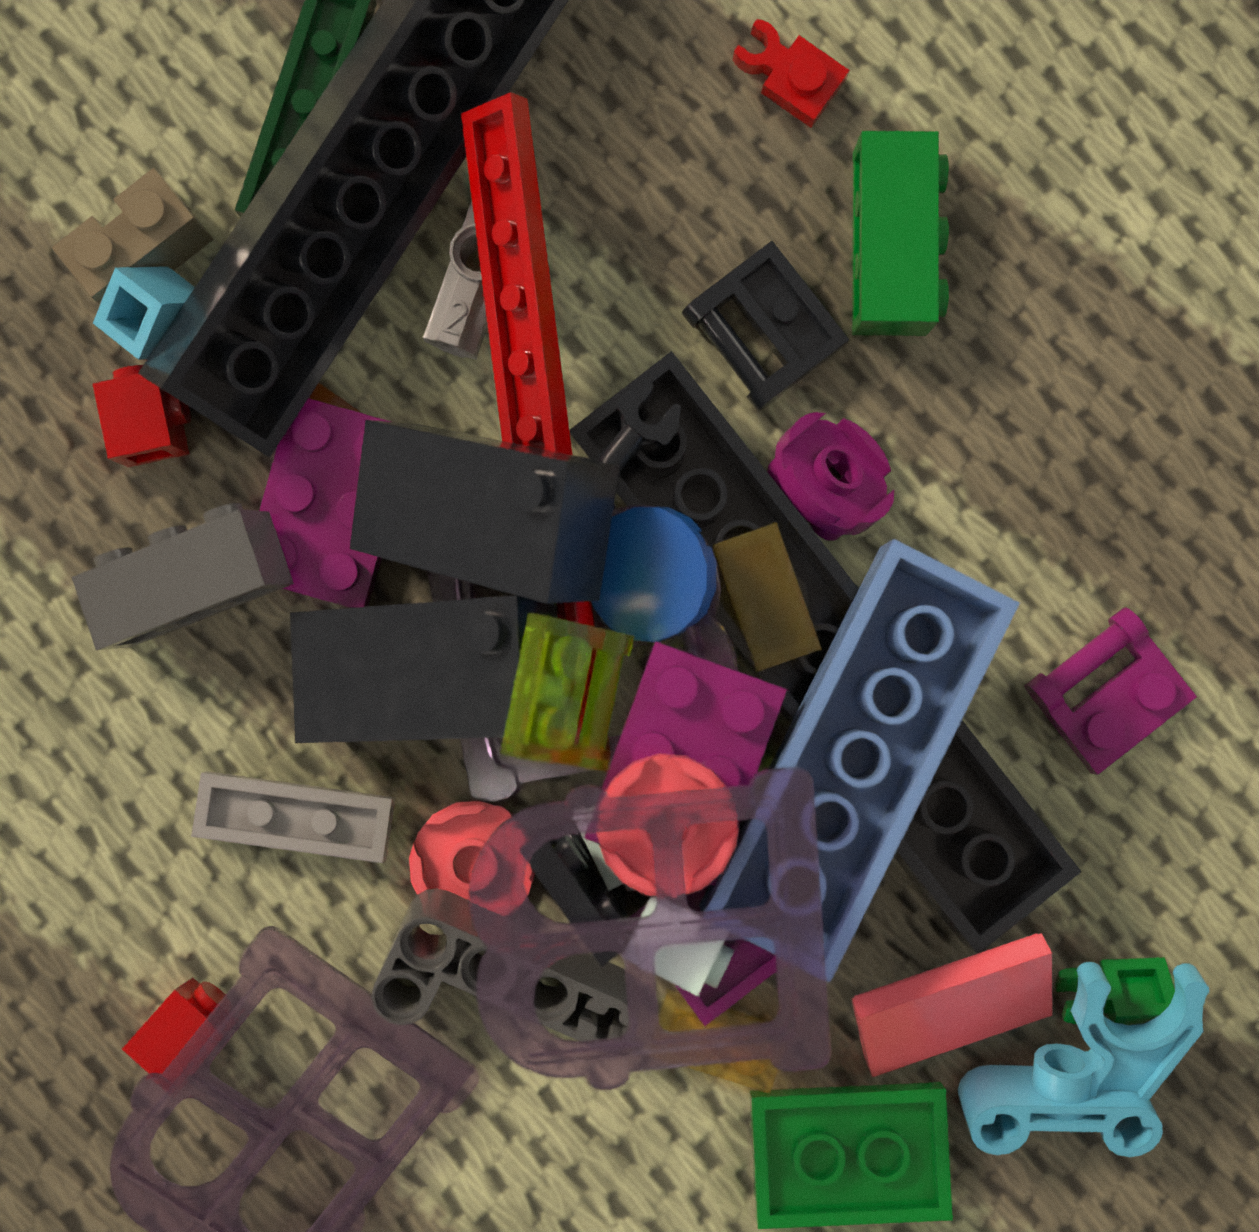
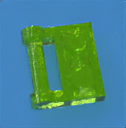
[500,613,635,771]

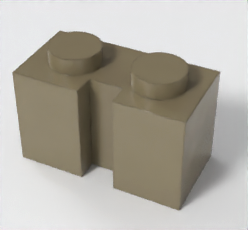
[51,167,214,304]

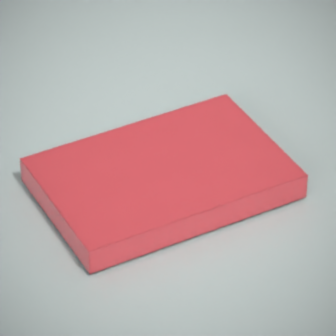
[851,933,1053,1078]

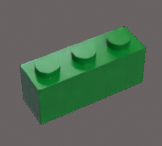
[852,131,949,336]

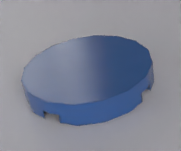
[592,507,717,642]

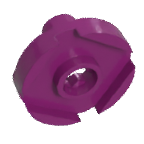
[767,412,894,541]

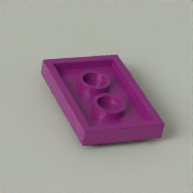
[259,398,391,608]
[584,641,787,886]

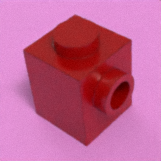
[92,365,191,468]

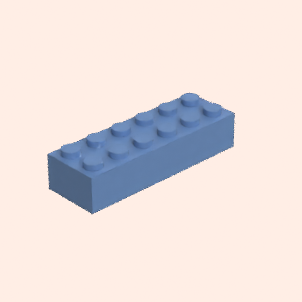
[699,539,1020,983]

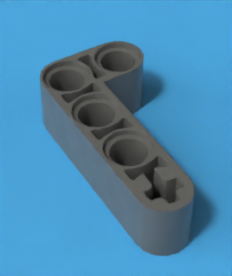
[371,888,640,1051]

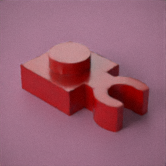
[732,19,850,128]

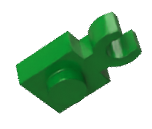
[1055,957,1175,1025]

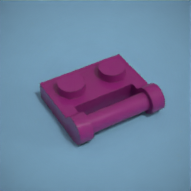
[1024,607,1197,775]

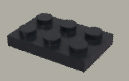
[518,815,628,967]

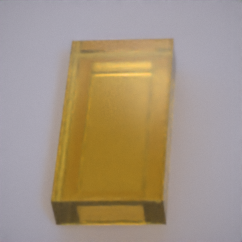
[712,523,821,672]

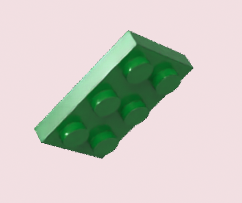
[750,1082,953,1229]

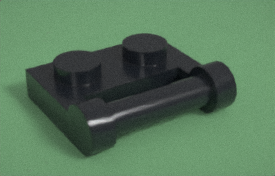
[682,241,849,412]

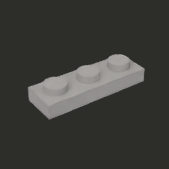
[191,771,396,863]

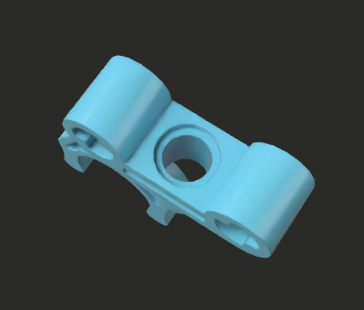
[958,962,1209,1157]

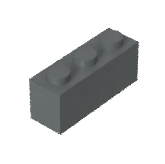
[71,503,294,651]

